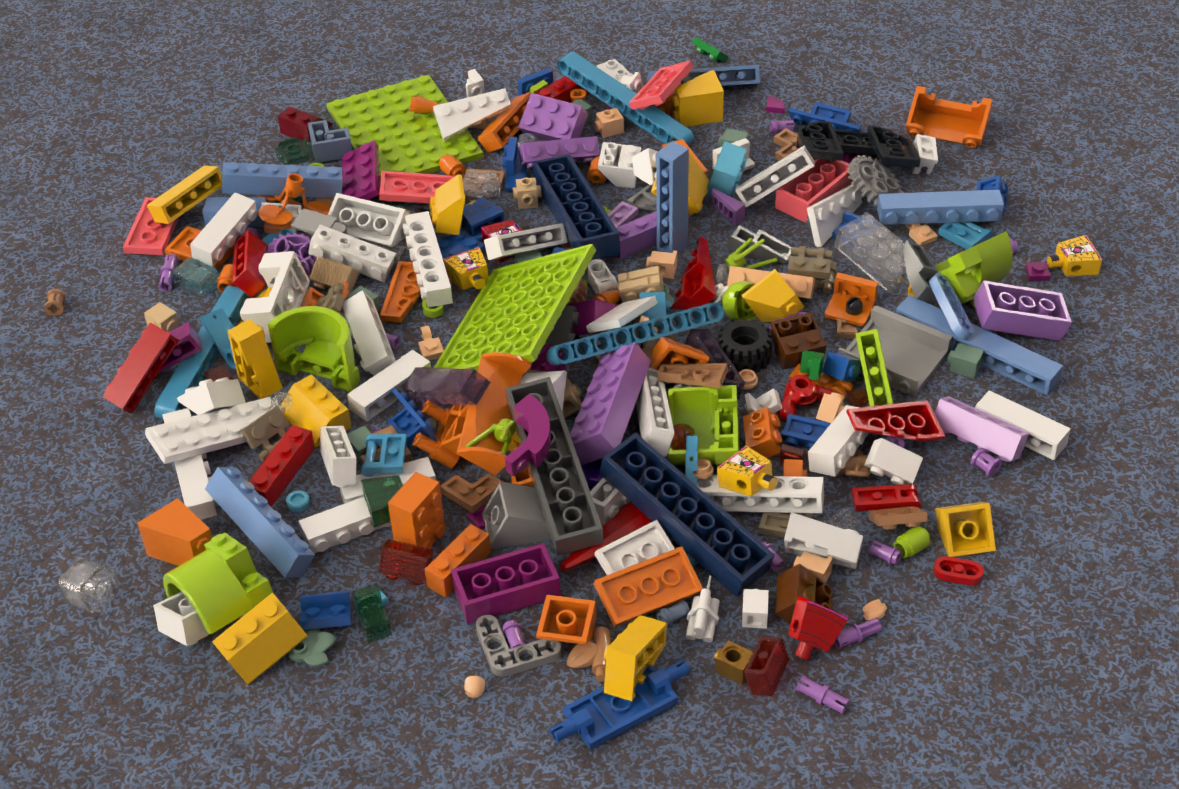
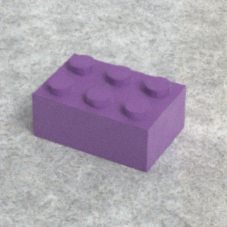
[518,93,588,141]

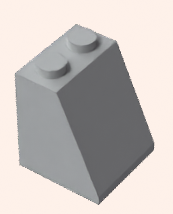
[482,482,551,549]

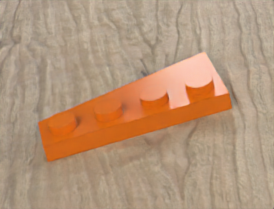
[380,261,422,323]

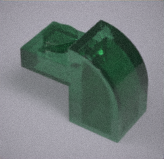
[353,583,392,644]

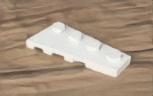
[433,88,511,142]
[807,184,862,247]

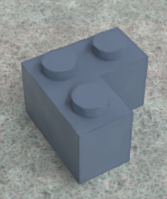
[308,120,352,163]

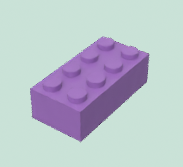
[973,280,1072,341]

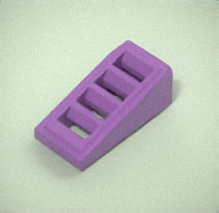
[711,189,745,226]

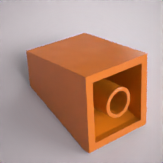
[137,498,212,566]

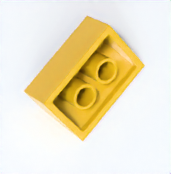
[430,174,465,235]
[279,374,351,448]
[212,592,308,685]

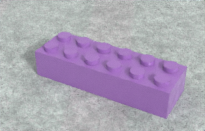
[570,343,651,465]

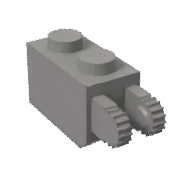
[291,208,350,237]

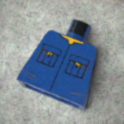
[461,198,504,236]

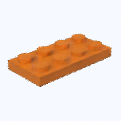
[593,546,703,627]

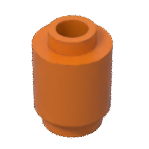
[439,154,466,177]
[587,156,607,184]
[217,264,237,293]

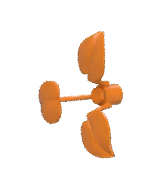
[257,173,331,226]

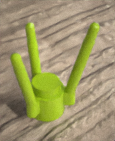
[725,238,778,269]
[466,418,516,455]

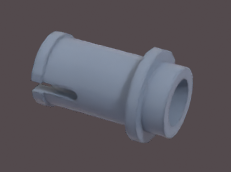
[657,600,690,627]

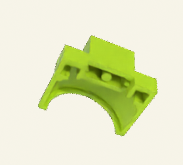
[935,231,1013,304]
[268,306,360,392]
[668,385,740,467]
[163,532,274,634]

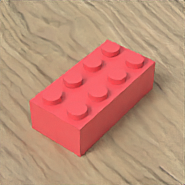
[775,158,853,224]

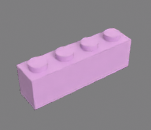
[934,396,1030,462]

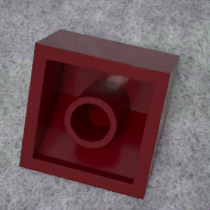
[278,107,333,144]

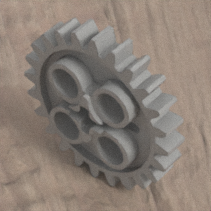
[847,155,904,206]

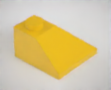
[741,269,804,322]

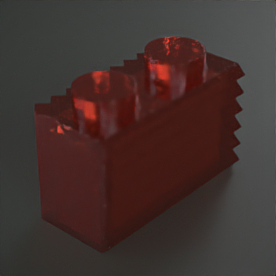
[378,539,434,585]
[744,636,790,696]

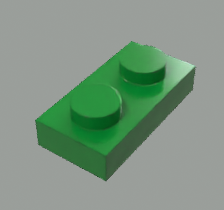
[692,37,729,62]

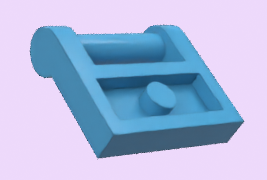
[938,222,993,249]
[361,434,407,477]

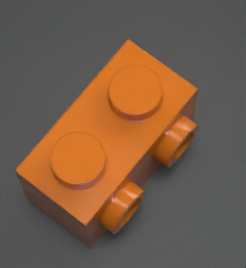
[743,407,782,458]

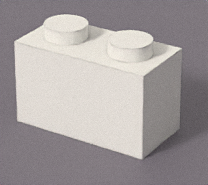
[864,438,923,485]

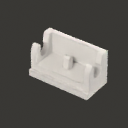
[912,134,938,174]

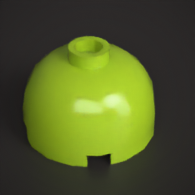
[722,281,757,321]

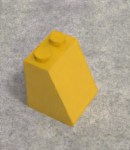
[672,70,724,127]
[651,146,709,217]

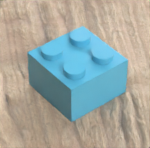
[707,141,748,196]

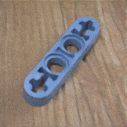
[929,273,974,340]

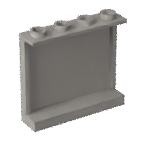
[838,305,953,397]

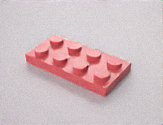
[629,60,694,110]
[379,171,455,204]
[123,197,180,255]

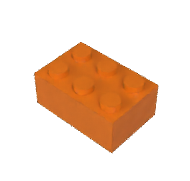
[388,472,446,560]

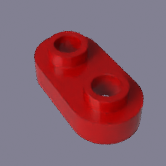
[934,556,984,586]

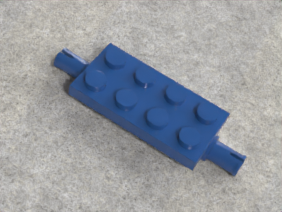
[549,659,690,750]

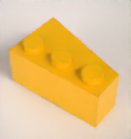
[228,319,283,399]
[604,615,667,701]

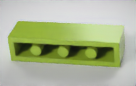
[855,329,894,406]

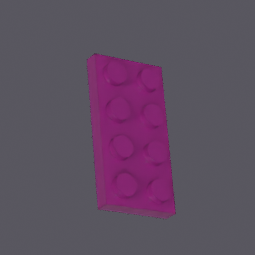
[342,140,379,200]

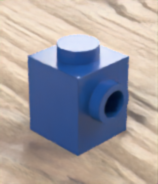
[822,351,861,382]

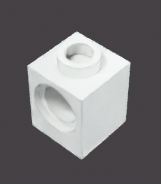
[742,589,769,628]

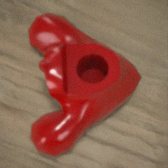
[778,375,835,421]

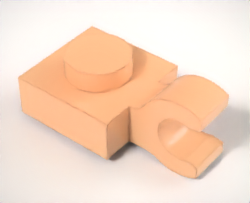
[906,223,938,246]
[418,325,444,360]

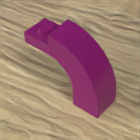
[505,393,551,476]

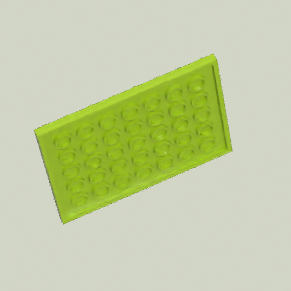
[326,75,484,188]
[428,244,596,383]

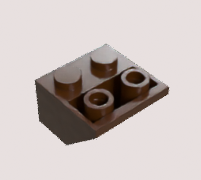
[770,312,827,370]
[775,564,833,624]

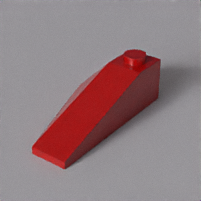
[846,400,946,441]

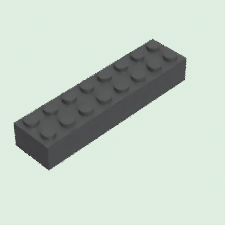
[505,377,604,556]

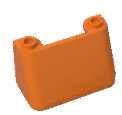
[906,86,992,148]

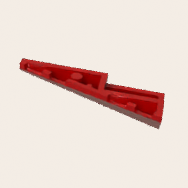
[671,235,716,310]
[560,502,652,573]

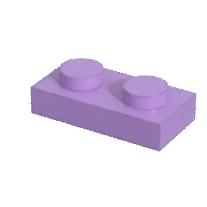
[608,201,638,227]

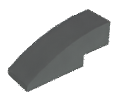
[726,225,791,263]
[904,240,939,304]

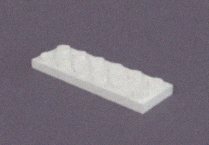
[145,397,290,464]

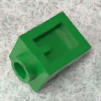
[800,350,825,381]

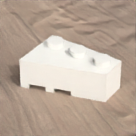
[784,512,863,569]

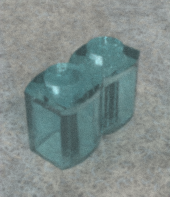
[171,258,219,296]

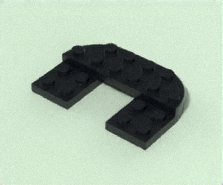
[796,121,921,169]

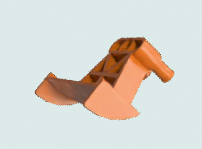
[412,352,532,476]

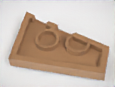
[657,363,728,388]

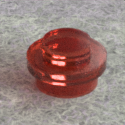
[847,389,869,408]

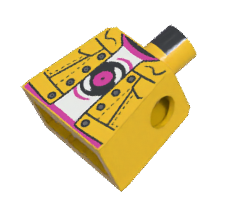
[1047,235,1102,276]
[443,247,489,290]
[717,446,777,496]

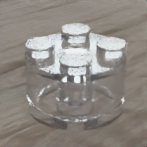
[58,557,118,613]

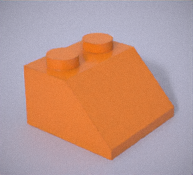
[650,337,709,370]
[536,595,597,645]

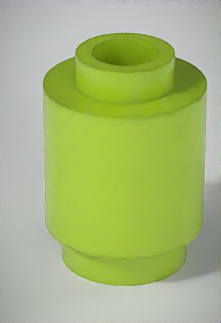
[894,526,930,558]

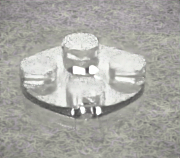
[462,170,500,201]

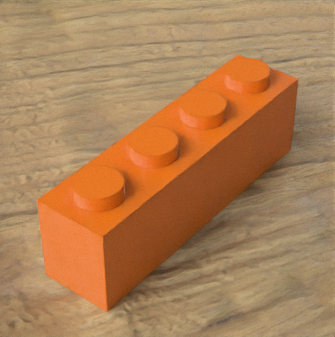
[477,92,531,153]

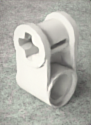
[588,259,619,294]

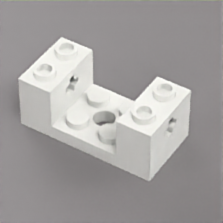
[240,251,310,343]

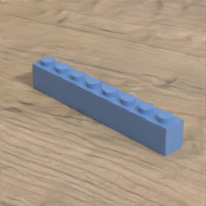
[896,295,1063,395]

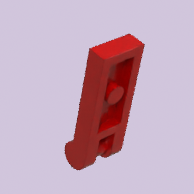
[851,484,921,512]

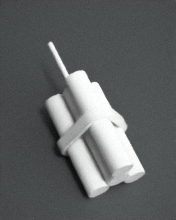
[686,575,720,643]

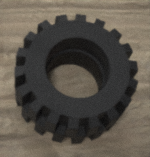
[717,319,772,374]

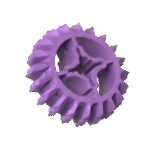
[266,232,317,277]

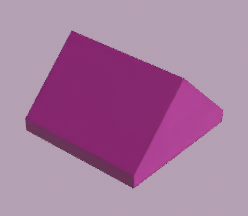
[566,299,617,336]

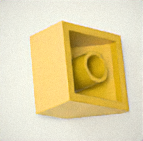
[935,502,996,557]

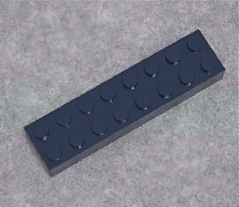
[532,154,620,260]
[599,433,775,597]

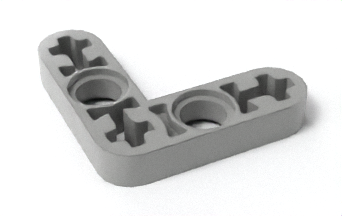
[476,615,561,677]

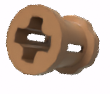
[44,289,66,315]

